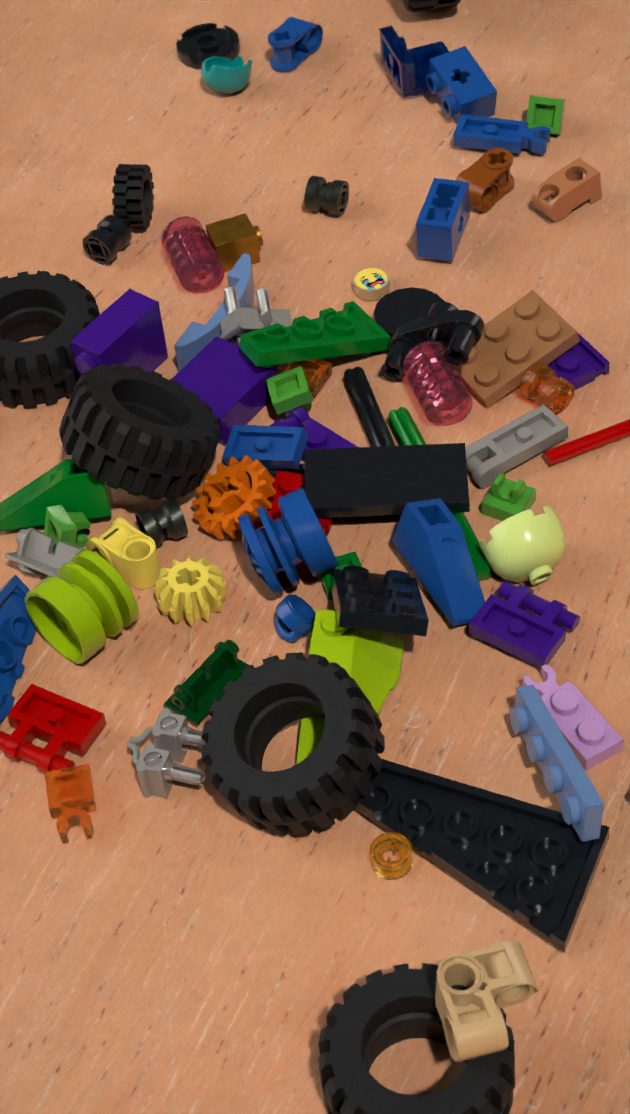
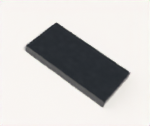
[304,443,470,518]

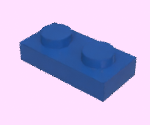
[222,425,308,469]

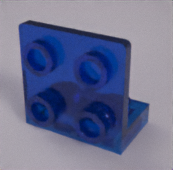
[379,26,449,98]

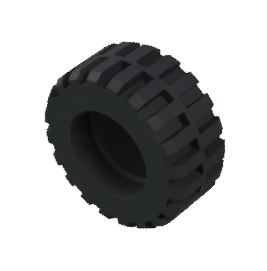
[0,271,100,408]
[59,363,221,500]
[201,652,385,836]
[318,963,515,1114]

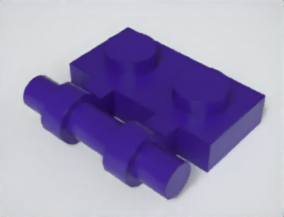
[469,581,580,668]

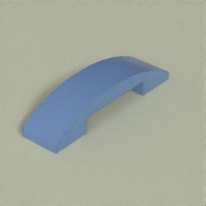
[174,253,255,371]

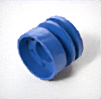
[238,487,339,596]

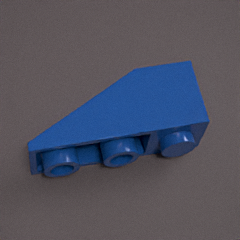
[392,498,485,626]

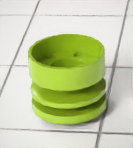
[24,550,139,664]

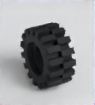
[112,164,154,228]

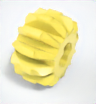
[154,554,227,626]

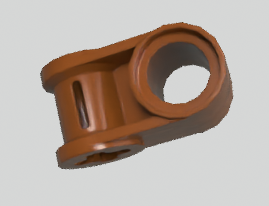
[456,148,514,212]

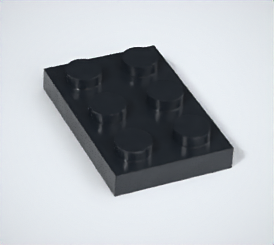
[330,565,429,637]

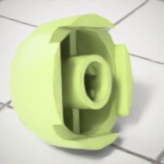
[479,506,565,585]

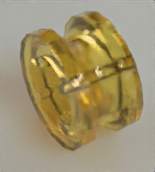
[370,832,413,880]

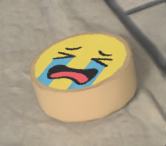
[353,267,390,301]

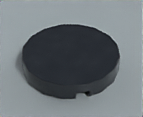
[176,23,241,70]
[374,287,445,337]

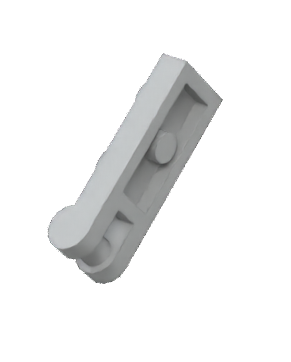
[465,404,568,488]

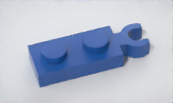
[453,114,550,154]

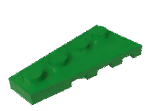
[239,301,391,368]

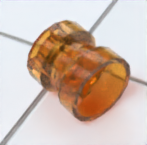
[520,363,575,415]

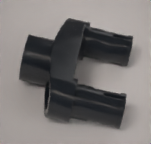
[381,301,485,381]

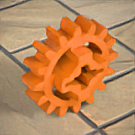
[192,456,276,540]

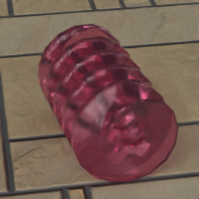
[161,216,225,293]
[403,341,473,426]

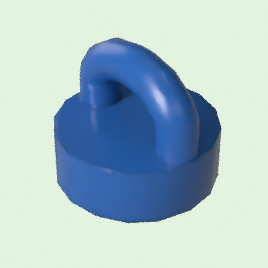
[274,594,316,642]

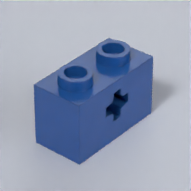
[426,46,497,124]
[416,178,470,262]

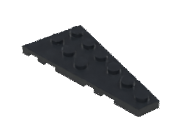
[353,759,610,953]

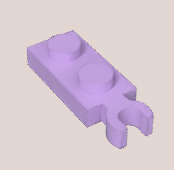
[523,664,623,771]

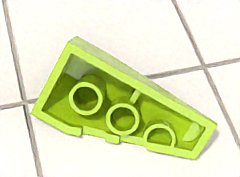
[296,609,405,765]

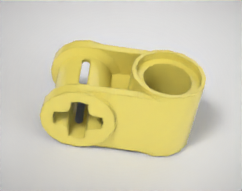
[86,517,161,589]

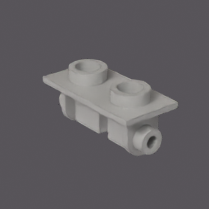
[5,528,86,577]

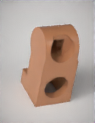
[532,158,602,222]

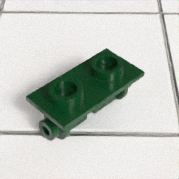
[164,639,250,726]

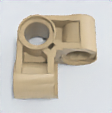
[435,940,539,1062]

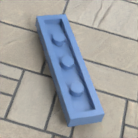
[510,685,604,842]

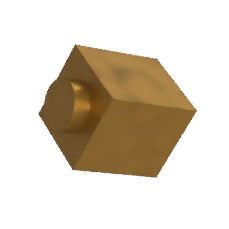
[205,213,263,273]

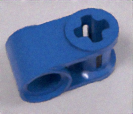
[268,17,323,72]

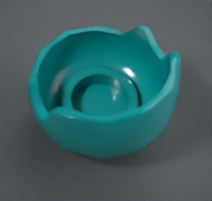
[201,56,252,94]

